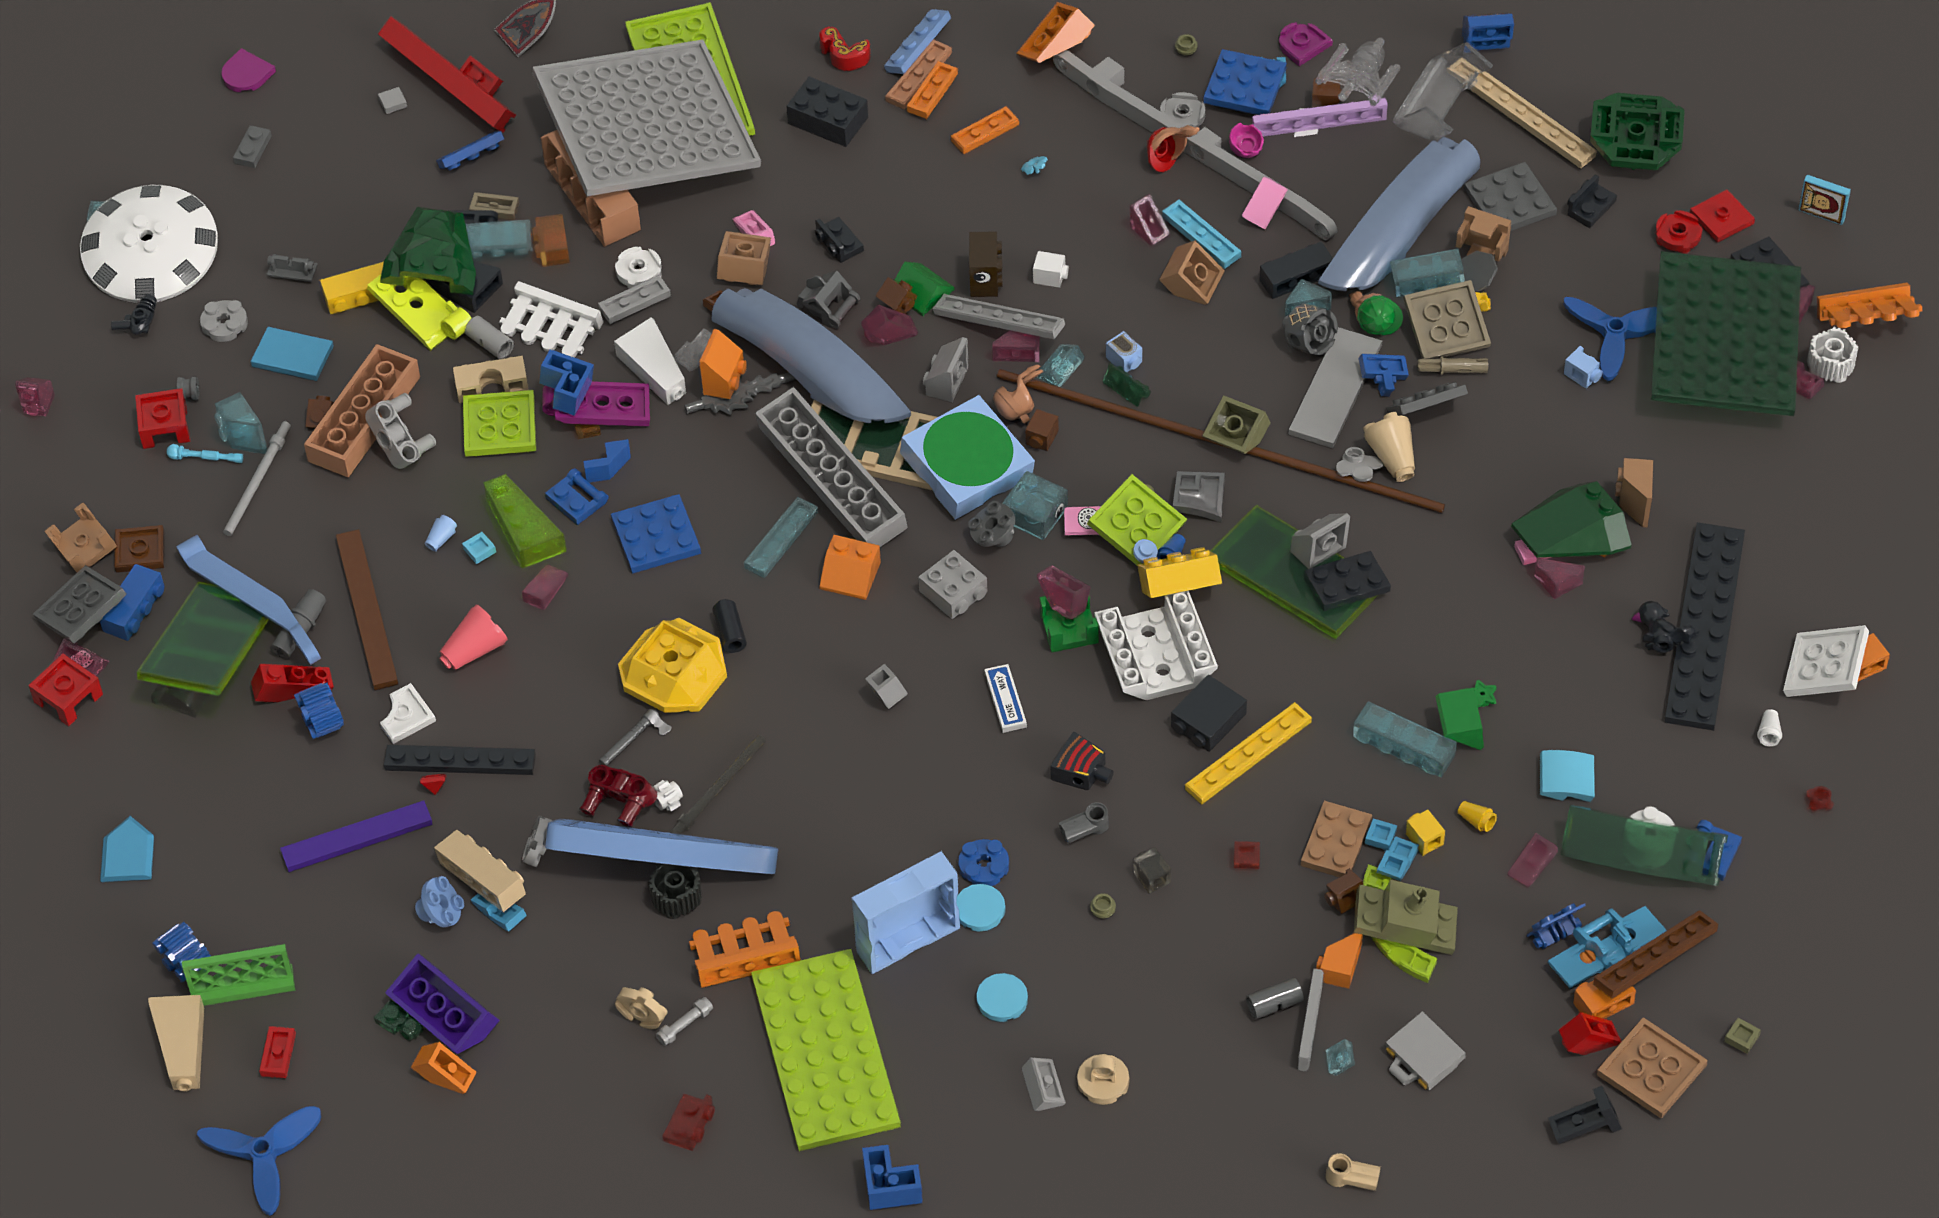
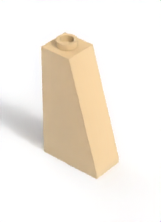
[148,995,204,1091]

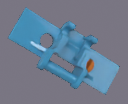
[1548,906,1667,988]

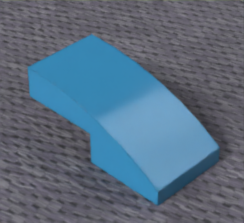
[1377,836,1419,881]
[471,893,527,932]

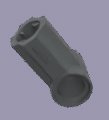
[1058,802,1109,843]

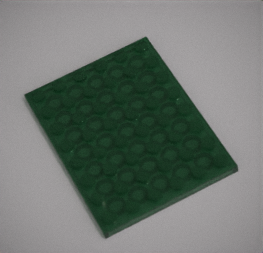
[1651,251,1801,416]

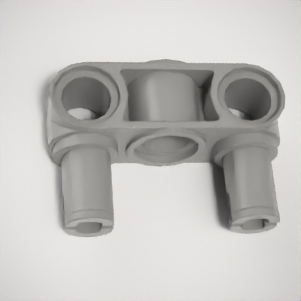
[365,393,436,469]

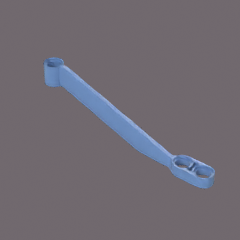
[176,535,321,665]

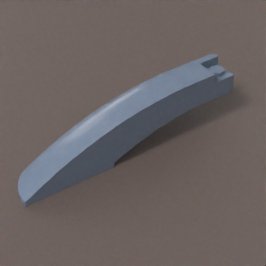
[712,288,911,423]

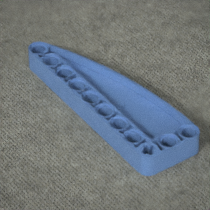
[545,819,778,874]

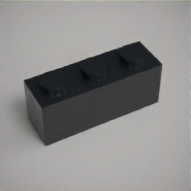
[1260,241,1333,299]

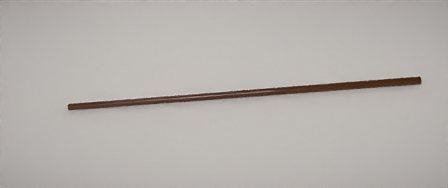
[997,369,1445,513]

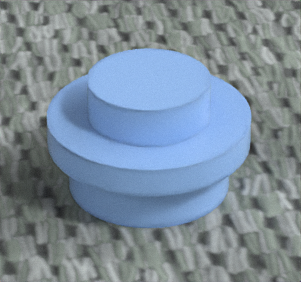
[1133,539,1158,563]

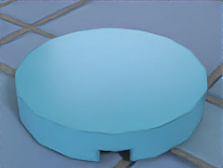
[957,884,1005,932]
[976,973,1028,1022]

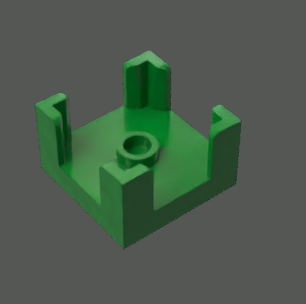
[1040,588,1099,653]

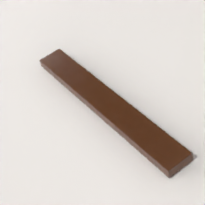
[336,529,398,690]

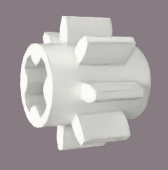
[653,780,683,811]

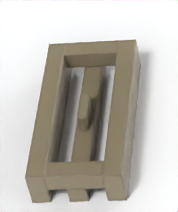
[469,192,519,220]

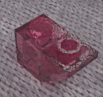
[15,377,55,416]

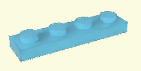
[1162,200,1241,269]

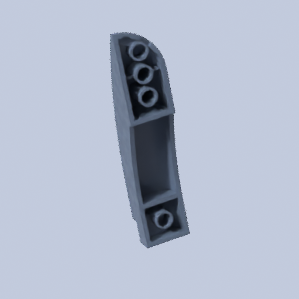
[1318,136,1480,291]

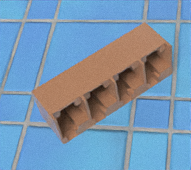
[541,130,641,247]

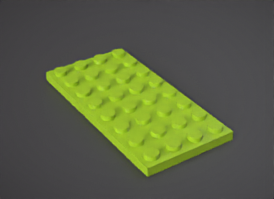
[625,2,755,136]
[751,949,901,1151]

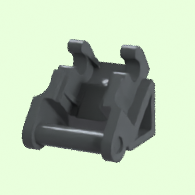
[797,270,861,329]

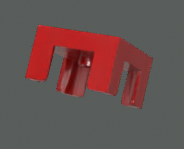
[135,388,190,449]
[28,654,103,726]

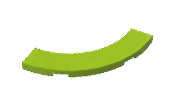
[1363,864,1437,983]

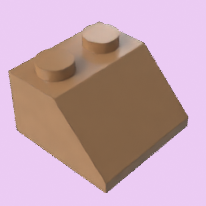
[717,231,771,285]
[1160,240,1225,305]
[1615,458,1653,527]

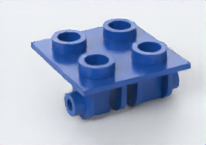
[1527,903,1586,949]

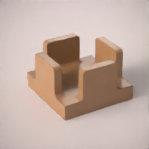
[1456,206,1511,261]

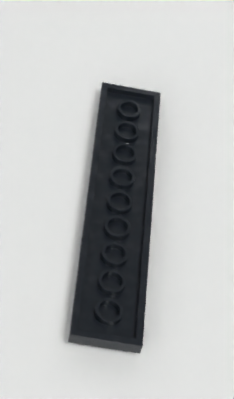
[1664,522,1745,731]

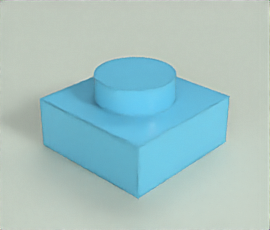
[462,532,496,564]

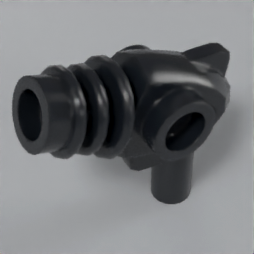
[111,294,157,335]

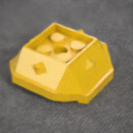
[618,618,727,713]

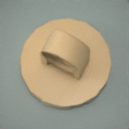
[1077,1054,1129,1105]

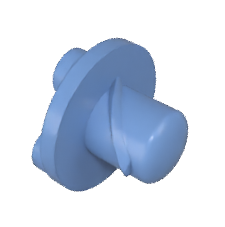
[415,876,464,927]

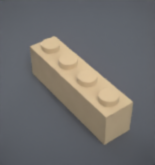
[434,830,526,912]

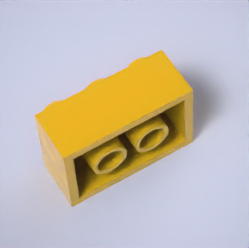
[1137,547,1222,598]

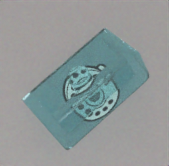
[1037,344,1085,387]

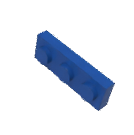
[436,131,504,170]

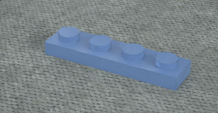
[884,9,951,74]

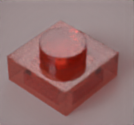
[1234,841,1260,869]

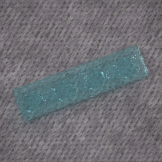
[744,497,818,578]

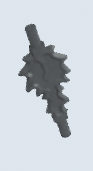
[684,372,796,415]

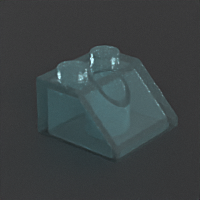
[214,392,267,454]

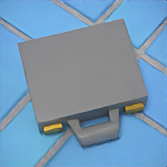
[1386,1011,1466,1090]

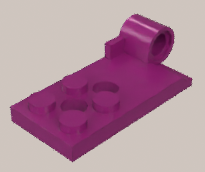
[542,382,650,426]

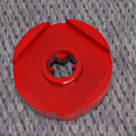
[1655,210,1702,254]

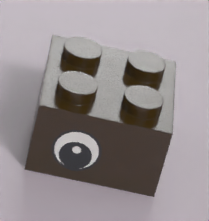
[969,231,1003,297]

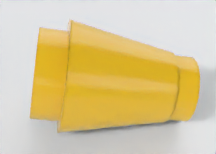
[1458,801,1497,832]

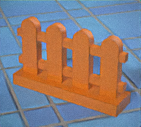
[1817,283,1922,328]
[689,911,800,988]

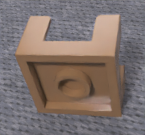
[45,502,118,573]

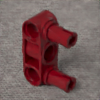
[579,765,657,828]

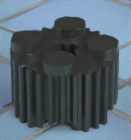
[649,863,702,919]

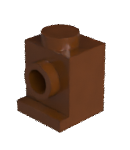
[1324,868,1363,914]

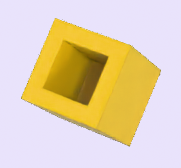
[1406,810,1445,856]

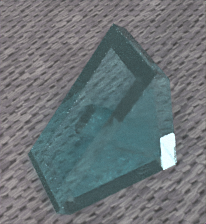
[1285,279,1332,317]

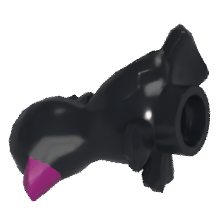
[1632,601,1695,653]

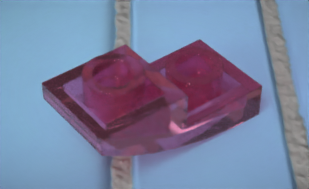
[1771,355,1825,399]

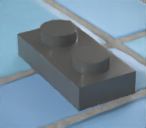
[233,125,272,168]

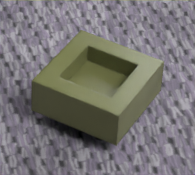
[1724,1018,1761,1054]

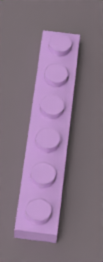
[1252,98,1387,136]

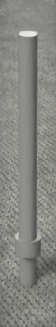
[223,421,291,536]

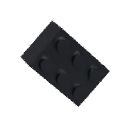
[786,76,868,147]

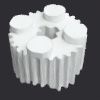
[1807,327,1858,383]

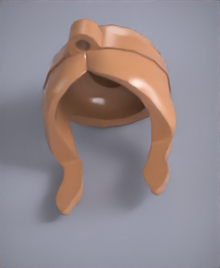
[993,365,1043,424]

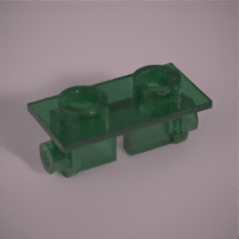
[1103,363,1151,407]

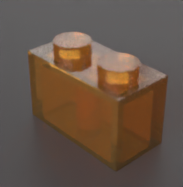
[532,214,570,267]

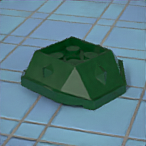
[1590,93,1685,170]

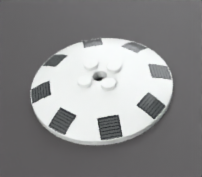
[80,185,218,303]

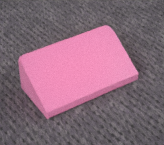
[1242,177,1288,229]

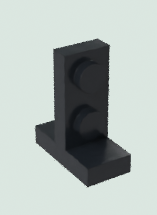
[1548,1086,1622,1144]

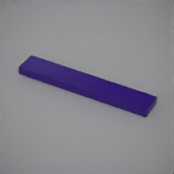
[280,800,432,872]

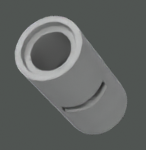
[465,316,514,359]

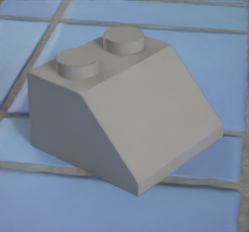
[923,337,968,402]
[1290,513,1350,569]

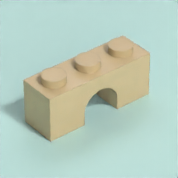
[453,356,528,403]

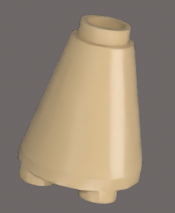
[1363,412,1415,482]

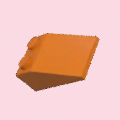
[1017,2,1095,63]

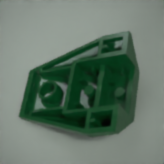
[1511,481,1632,558]

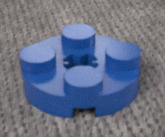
[959,839,1009,886]

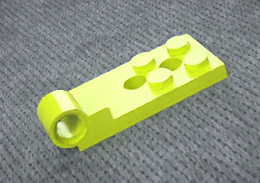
[367,274,472,351]

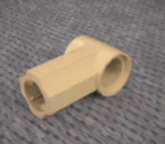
[1326,1154,1380,1191]

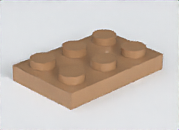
[1301,801,1372,877]

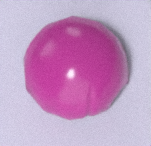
[1229,123,1264,158]

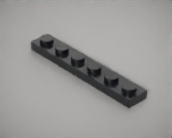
[384,745,536,775]

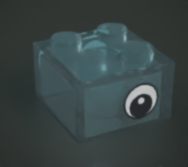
[1002,471,1068,540]

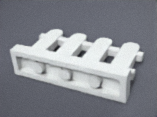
[499,281,603,358]

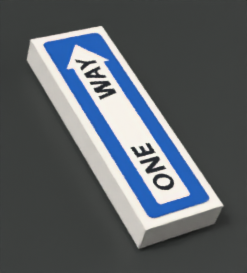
[984,664,1027,733]

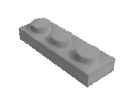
[598,275,671,324]

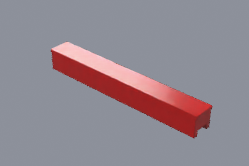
[378,17,516,133]

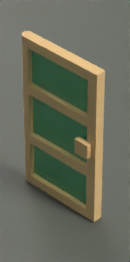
[811,400,937,490]

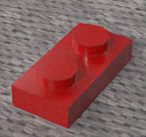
[460,55,503,96]
[259,1026,296,1078]

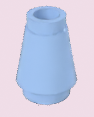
[424,515,457,552]

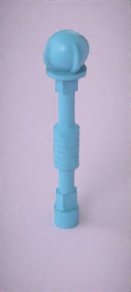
[166,444,243,463]

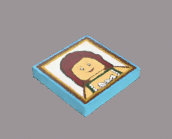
[1799,175,1851,225]

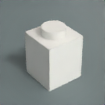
[1033,251,1069,288]

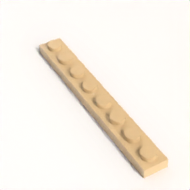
[1447,56,1597,168]

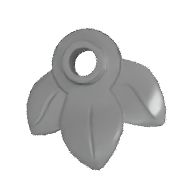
[1336,447,1383,482]

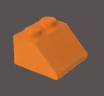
[699,329,747,399]
[820,535,881,600]

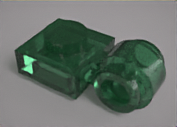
[374,999,424,1041]

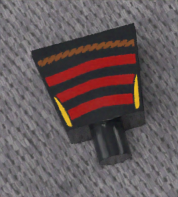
[1050,731,1114,790]

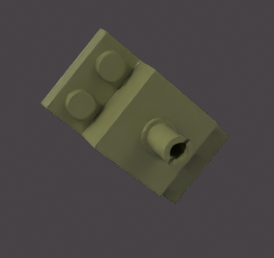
[1354,880,1458,955]

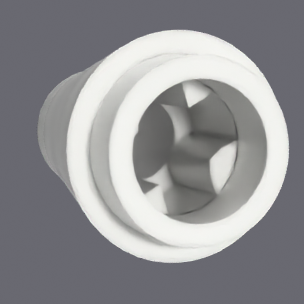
[1757,709,1782,746]

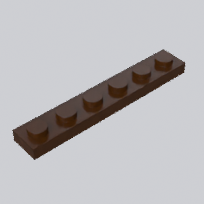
[1593,910,1718,999]

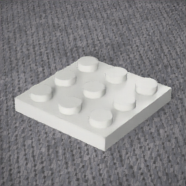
[1783,625,1869,697]

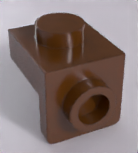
[305,395,334,428]

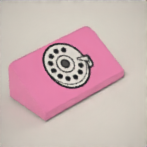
[1064,506,1101,535]

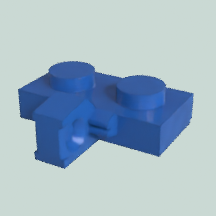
[1358,354,1409,397]

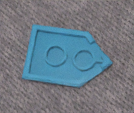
[100,816,154,882]

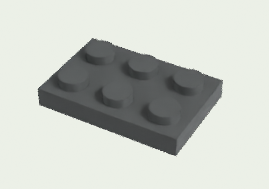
[1386,382,1468,415]

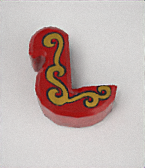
[819,27,871,71]

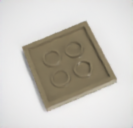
[1403,280,1491,359]

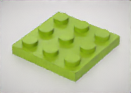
[463,390,536,457]
[1087,474,1187,565]

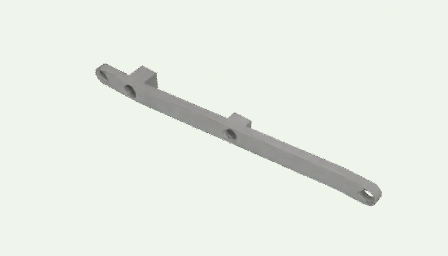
[1053,50,1337,240]

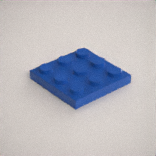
[1204,49,1287,115]
[611,494,701,574]

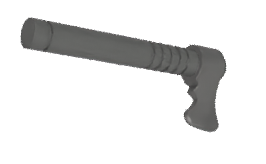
[599,709,672,766]

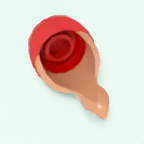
[1147,125,1199,172]

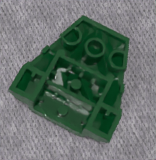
[380,207,476,295]

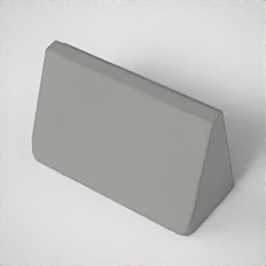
[1022,1057,1065,1111]

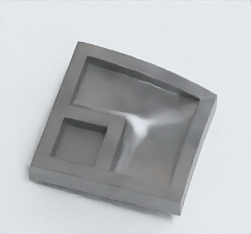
[1173,471,1225,522]

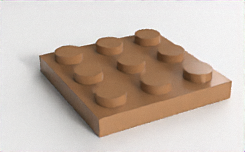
[1597,1017,1708,1118]

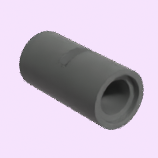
[1246,977,1304,1020]

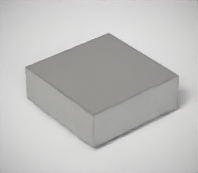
[378,87,407,114]

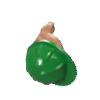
[1349,291,1403,335]

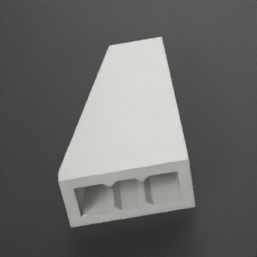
[614,318,686,405]

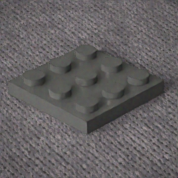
[1464,162,1557,231]
[33,565,127,644]

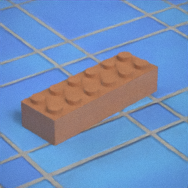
[304,344,420,478]

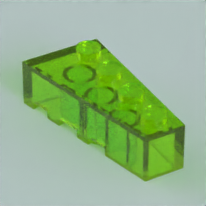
[484,474,566,568]

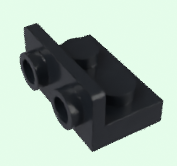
[1567,174,1617,228]
[814,217,864,263]

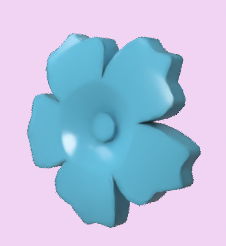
[1021,156,1048,175]

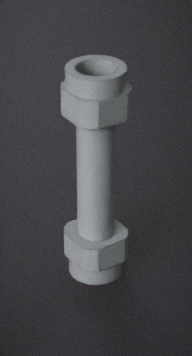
[656,997,713,1046]

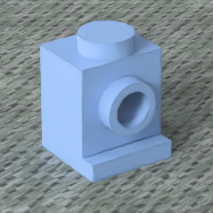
[1564,346,1602,388]

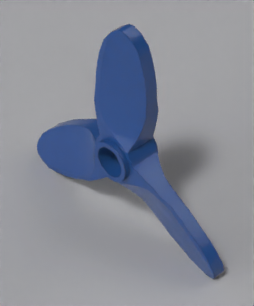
[1563,297,1674,381]
[197,1106,321,1215]

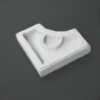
[380,683,436,744]

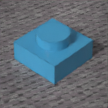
[1365,819,1397,850]

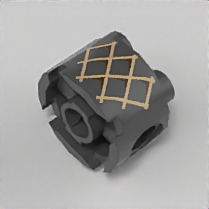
[1282,303,1338,355]

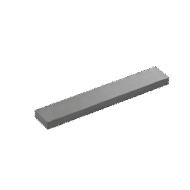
[933,294,1065,339]

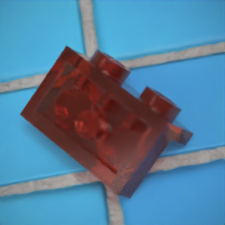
[663,1093,715,1151]

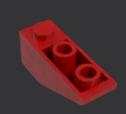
[251,664,334,702]

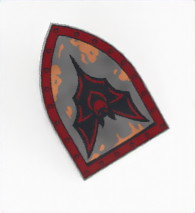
[494,0,556,57]

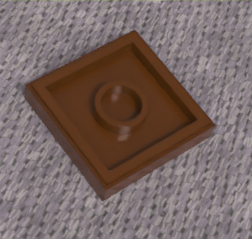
[115,525,164,573]

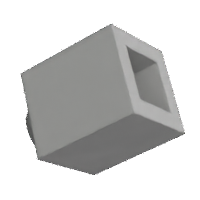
[865,664,908,709]

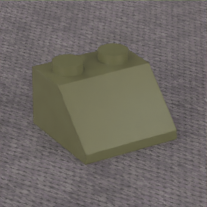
[1202,395,1270,454]

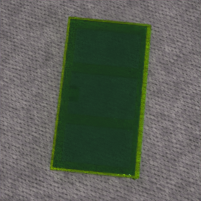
[1210,505,1378,639]
[137,582,269,696]

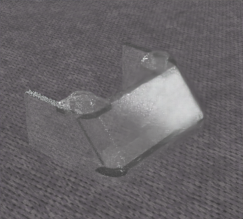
[1393,42,1493,141]

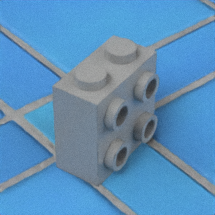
[918,550,988,619]

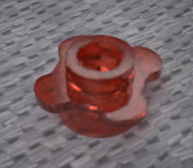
[1806,786,1834,811]

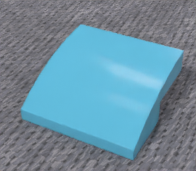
[1540,750,1595,802]

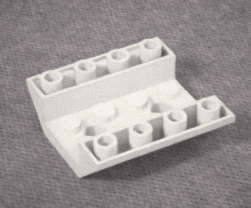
[1094,591,1218,700]

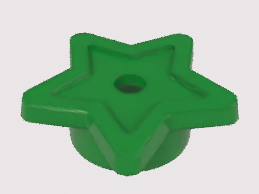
[1474,680,1497,707]

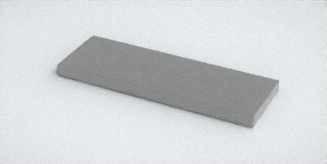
[1289,327,1382,448]

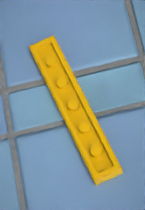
[1185,702,1312,805]

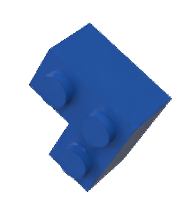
[539,349,594,416]
[862,1145,923,1210]

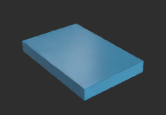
[251,327,334,381]

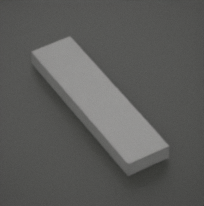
[1298,969,1324,1072]

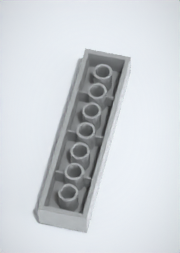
[755,387,908,547]

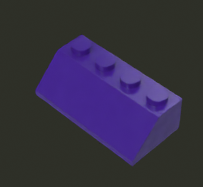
[385,953,500,1054]

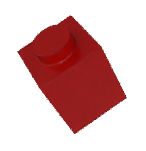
[1559,1012,1622,1055]

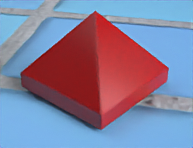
[420,773,447,795]

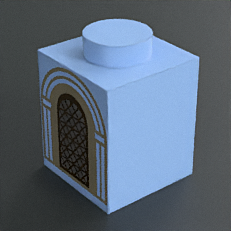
[1106,331,1142,374]

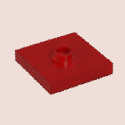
[1690,190,1755,243]

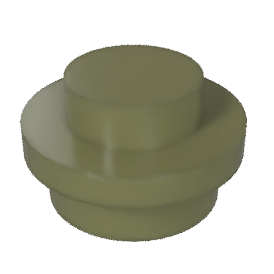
[1175,34,1198,55]
[1090,894,1116,918]

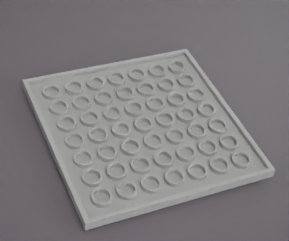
[532,40,761,196]

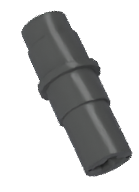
[270,589,327,659]

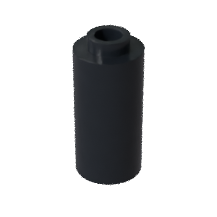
[712,599,747,653]

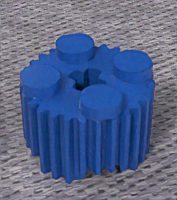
[294,683,344,739]
[152,922,211,983]

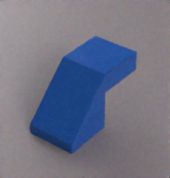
[584,439,631,483]

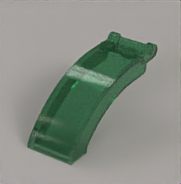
[1561,805,1728,886]

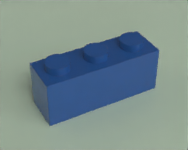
[100,564,165,641]

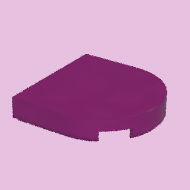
[1279,22,1333,66]
[222,48,276,92]

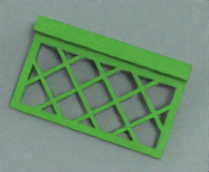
[182,944,295,1006]

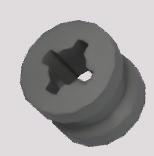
[177,376,199,400]

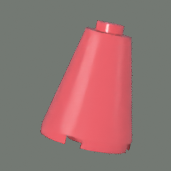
[439,604,508,670]

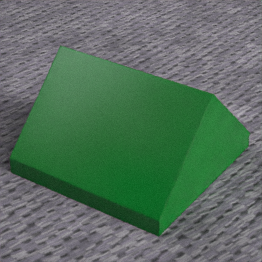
[895,262,955,316]
[1435,688,1484,750]

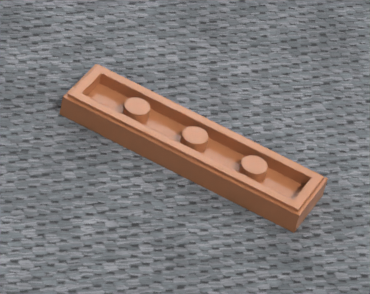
[885,39,952,110]

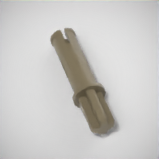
[1417,356,1488,375]

